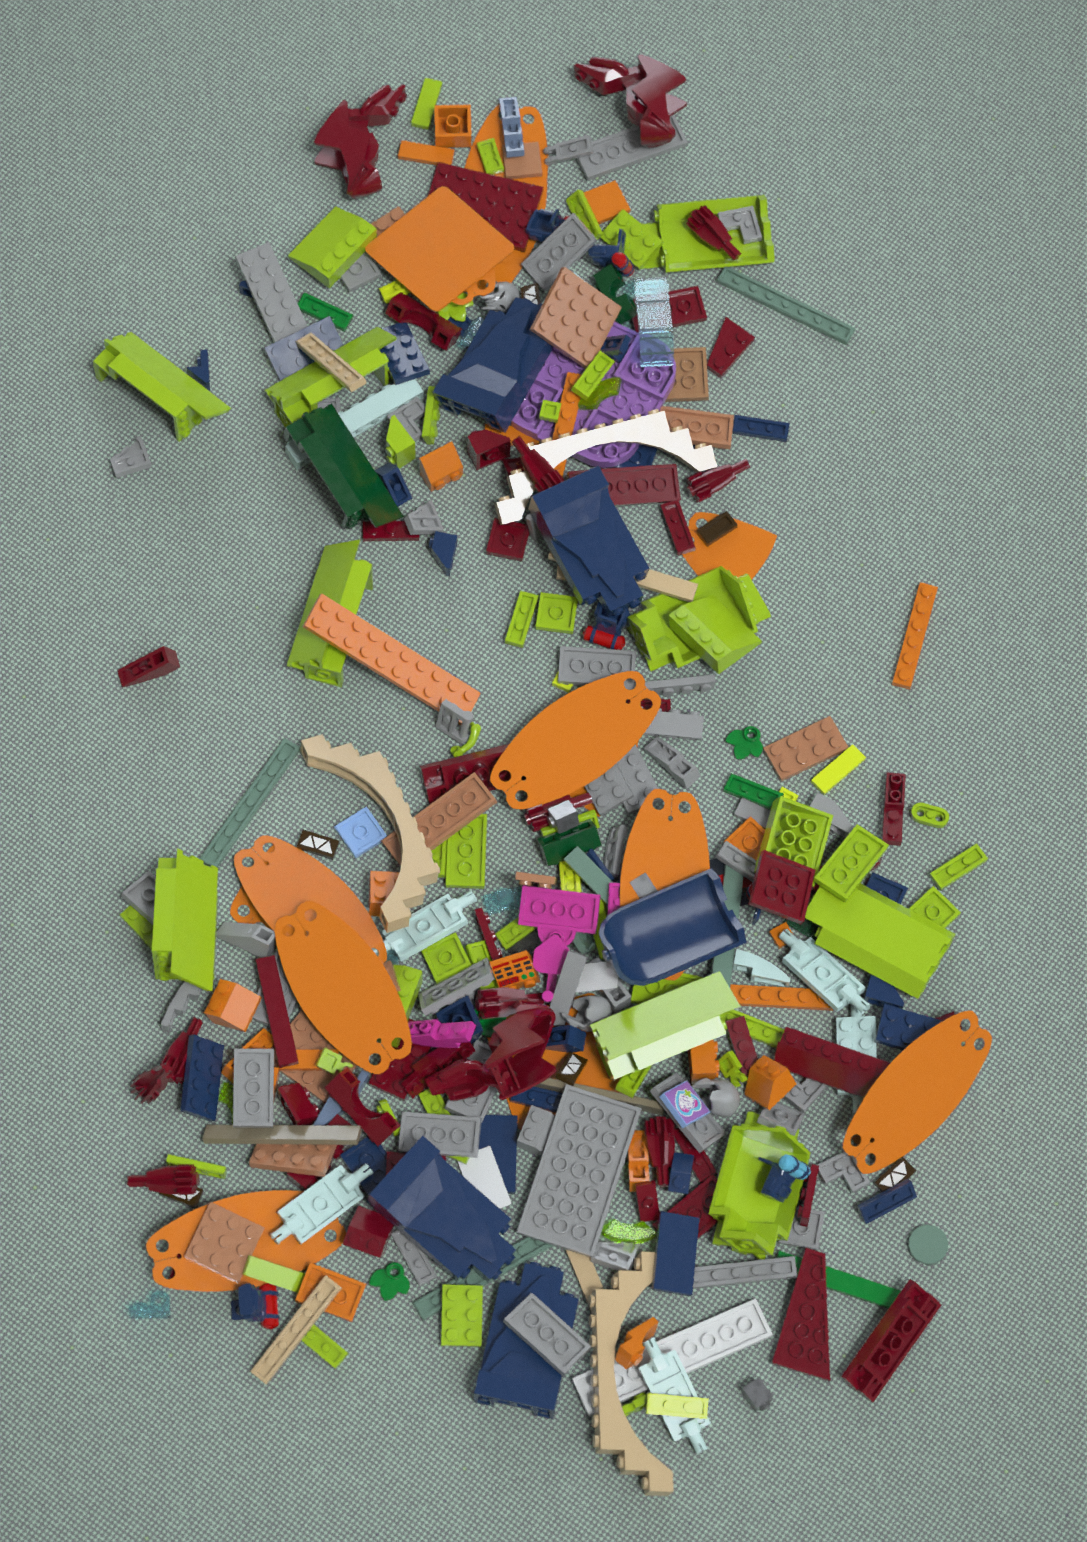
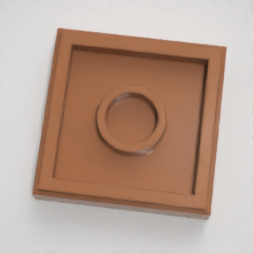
[502,142,542,179]

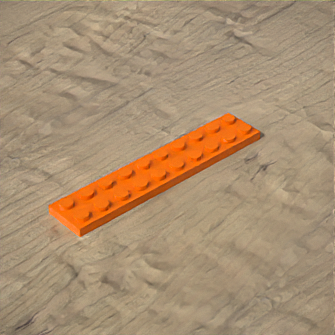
[302,594,481,725]

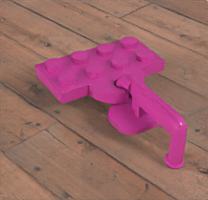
[518,885,601,1002]

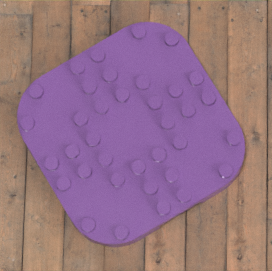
[510,322,676,468]

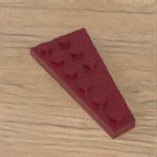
[772,1248,830,1382]

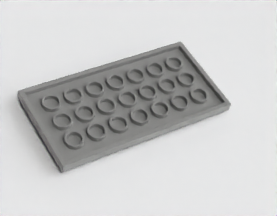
[517,1084,642,1258]

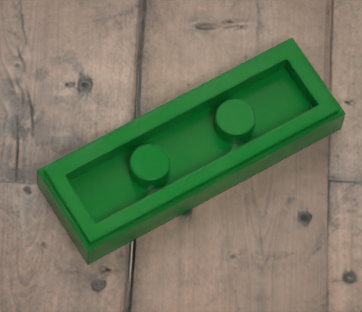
[298,292,353,332]
[723,773,784,810]

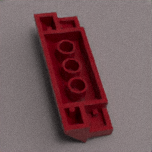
[420,743,526,805]
[774,1027,890,1098]
[841,1279,942,1403]

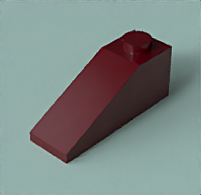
[117,646,181,688]

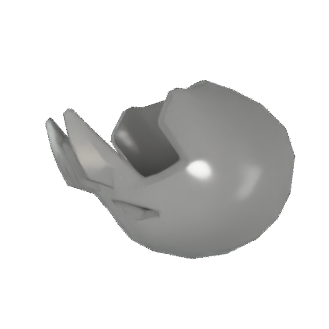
[480,281,520,313]
[561,996,611,1032]
[692,1078,740,1117]

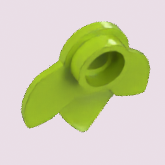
[438,293,474,322]

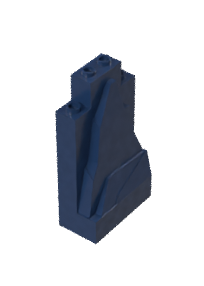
[432,297,554,433]
[528,465,650,617]
[367,1135,516,1282]
[474,1262,579,1420]

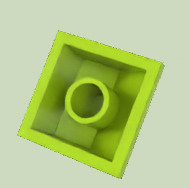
[385,415,416,469]

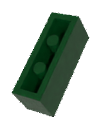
[537,819,602,866]

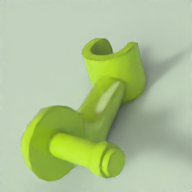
[450,722,481,757]

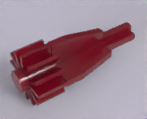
[686,205,741,261]
[512,436,565,493]
[686,459,750,503]
[524,792,593,832]
[475,987,544,1019]
[160,1017,203,1084]
[130,1062,173,1104]
[644,1116,675,1188]
[127,1164,200,1195]

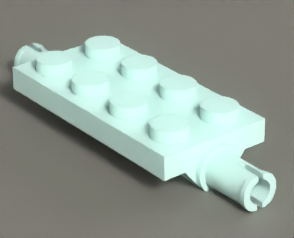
[371,891,477,962]
[779,929,870,1014]
[836,1003,877,1115]
[270,1163,373,1245]
[638,1337,711,1454]

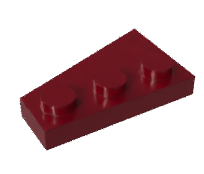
[707,317,755,378]

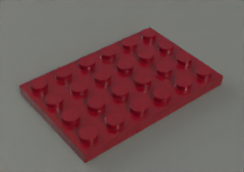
[428,162,543,252]

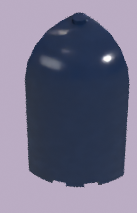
[599,868,747,986]

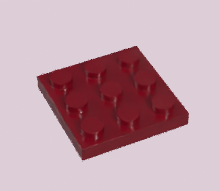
[748,850,815,924]

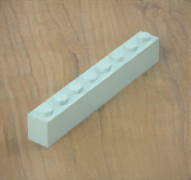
[285,379,423,470]

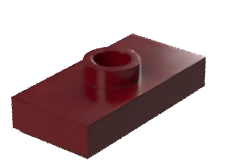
[635,1180,660,1223]

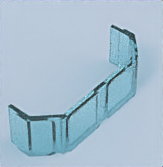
[632,277,674,367]

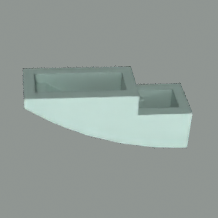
[733,949,790,987]

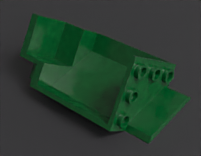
[283,404,404,529]

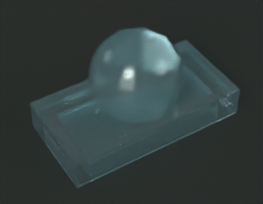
[483,886,522,916]

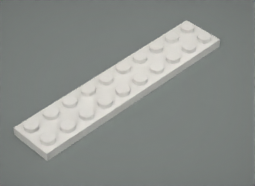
[572,1299,773,1417]

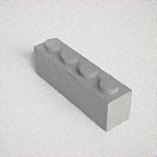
[641,706,704,741]

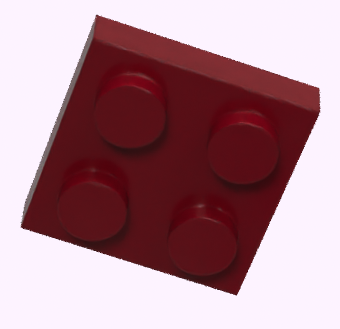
[486,518,530,562]

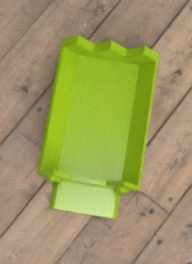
[641,195,775,272]
[805,883,956,999]

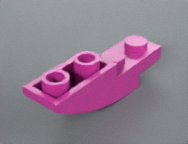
[408,1019,476,1048]

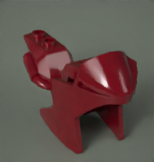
[574,54,687,148]
[314,84,407,199]
[424,1000,557,1102]

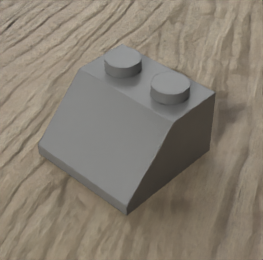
[517,1105,555,1157]

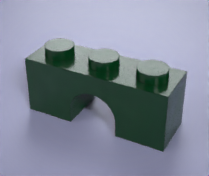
[593,264,639,325]

